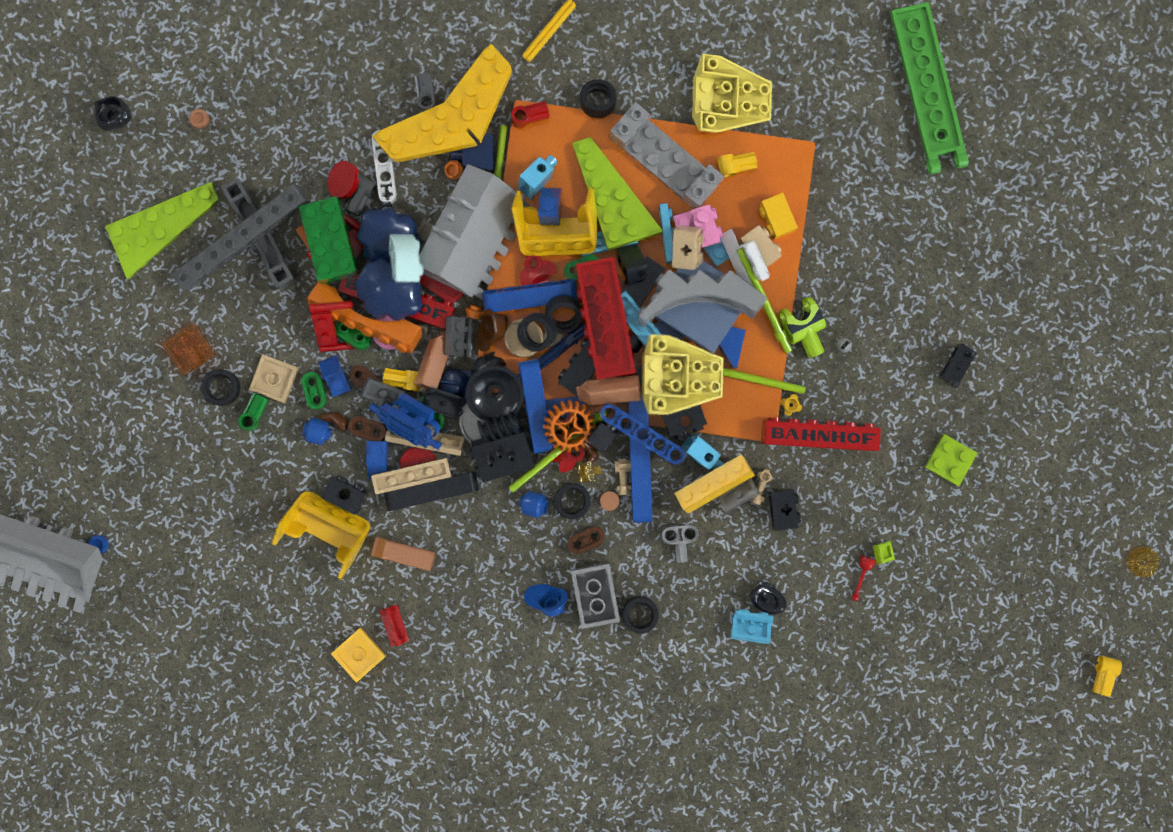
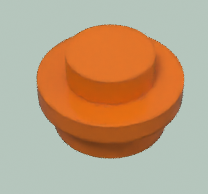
[445,160,463,180]
[465,304,484,319]

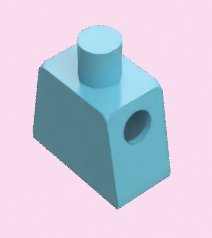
[517,155,558,201]
[680,434,724,470]

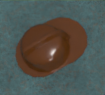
[476,309,508,352]

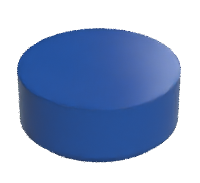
[88,535,109,554]

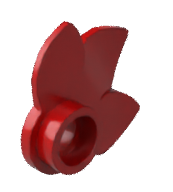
[520,256,557,285]
[547,434,585,472]

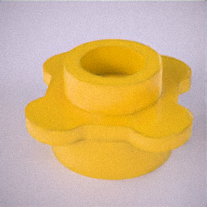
[780,394,802,416]

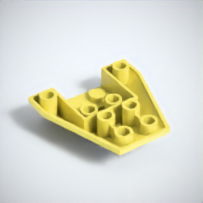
[692,54,772,133]
[641,335,723,414]

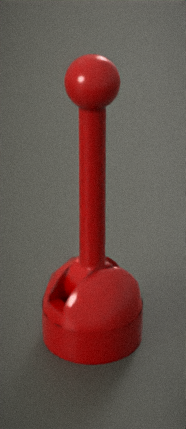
[851,555,876,601]

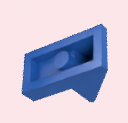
[319,355,352,397]

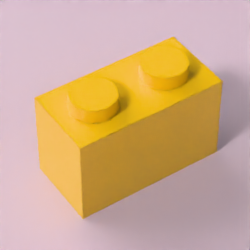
[758,193,798,240]

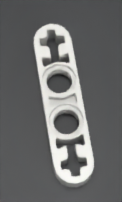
[372,130,397,204]

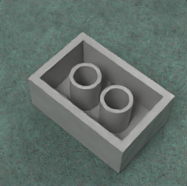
[571,562,620,629]

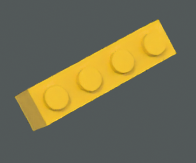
[674,454,755,514]

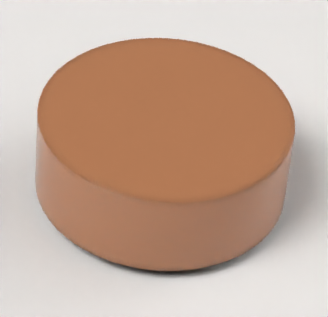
[189,109,210,129]
[600,491,619,511]

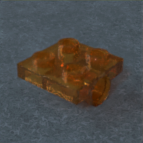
[162,323,217,376]

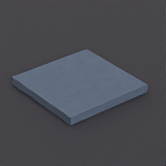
[655,261,741,354]

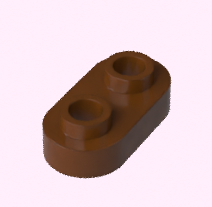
[349,365,382,389]
[349,417,387,441]
[568,527,604,554]

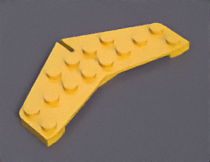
[372,44,512,162]

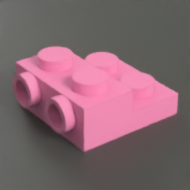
[673,204,723,251]

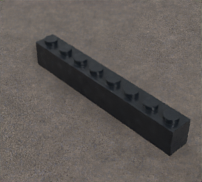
[558,256,666,397]

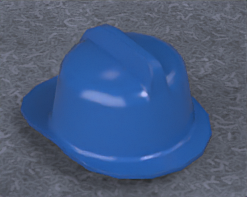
[524,584,568,617]

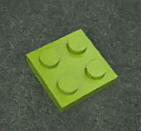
[925,434,978,486]

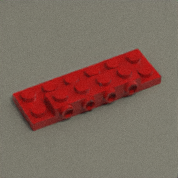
[576,257,636,380]

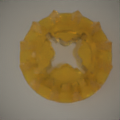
[1128,547,1160,578]

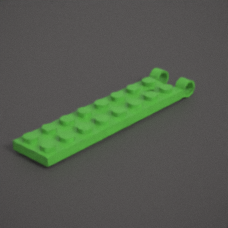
[890,2,969,175]

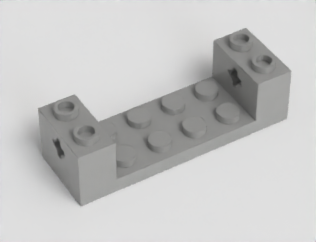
[610,102,724,209]

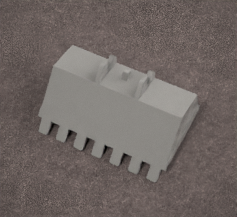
[419,164,531,299]
[0,514,103,613]

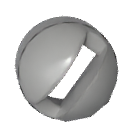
[836,337,852,353]

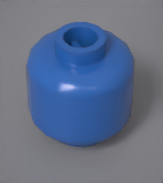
[302,418,332,445]
[519,491,549,518]

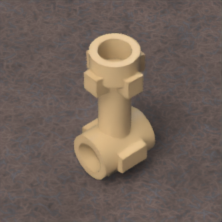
[615,459,631,495]
[750,469,772,505]

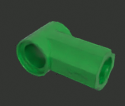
[238,393,269,432]

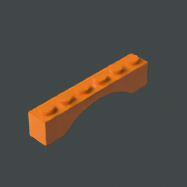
[307,282,422,354]

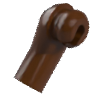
[321,412,347,431]
[580,440,598,464]

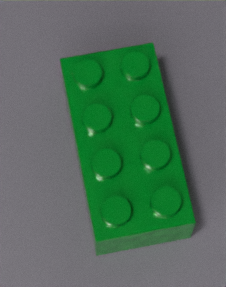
[299,196,359,285]

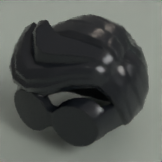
[94,96,132,131]

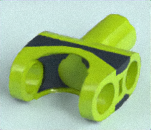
[779,297,826,358]

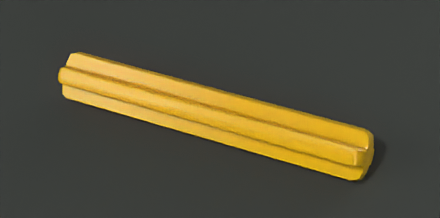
[522,0,576,62]

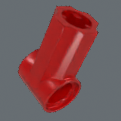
[511,101,550,128]

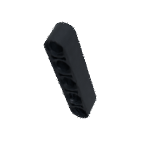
[384,472,479,511]

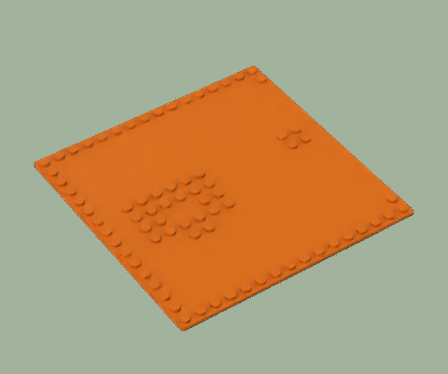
[478,100,815,441]

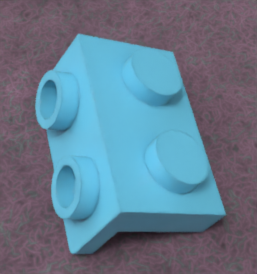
[731,609,774,644]

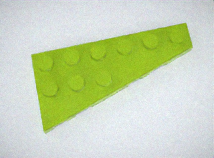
[572,137,663,251]
[105,182,220,279]

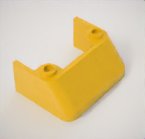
[512,187,597,256]
[272,491,370,579]

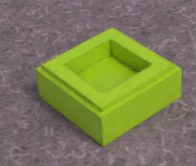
[873,541,895,564]

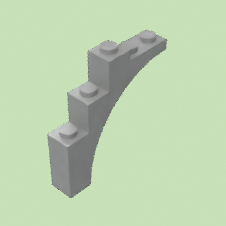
[638,270,767,328]

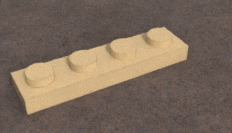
[385,430,465,456]
[371,458,452,495]

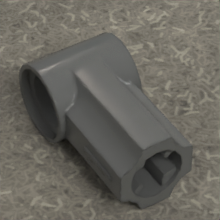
[415,73,437,112]
[344,175,377,217]

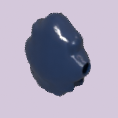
[357,207,421,262]
[355,259,423,321]

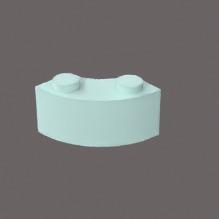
[389,234,423,282]

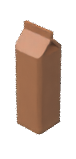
[414,330,449,390]
[576,376,641,406]
[371,537,436,571]

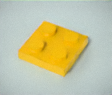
[331,627,386,683]

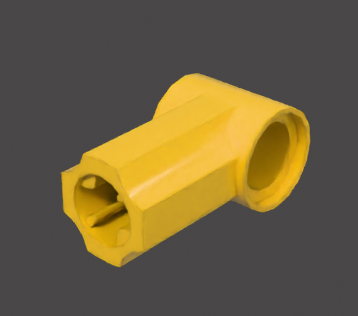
[717,152,757,178]
[383,368,420,392]
[1092,655,1122,697]

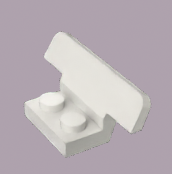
[721,228,770,287]

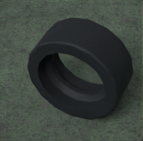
[580,79,616,118]
[545,295,582,333]
[517,313,556,352]
[201,369,241,406]
[555,483,591,519]
[622,596,659,634]

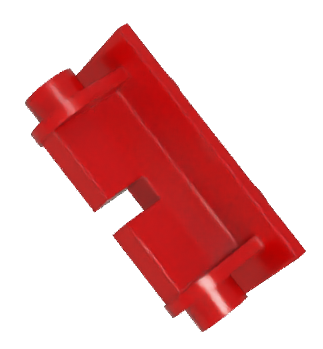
[379,604,410,647]

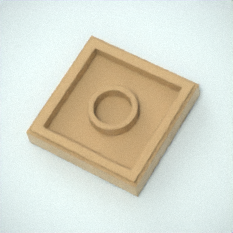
[249,354,299,403]

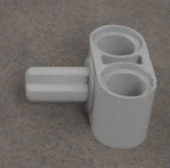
[661,524,699,563]

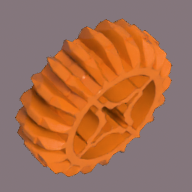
[543,400,596,453]

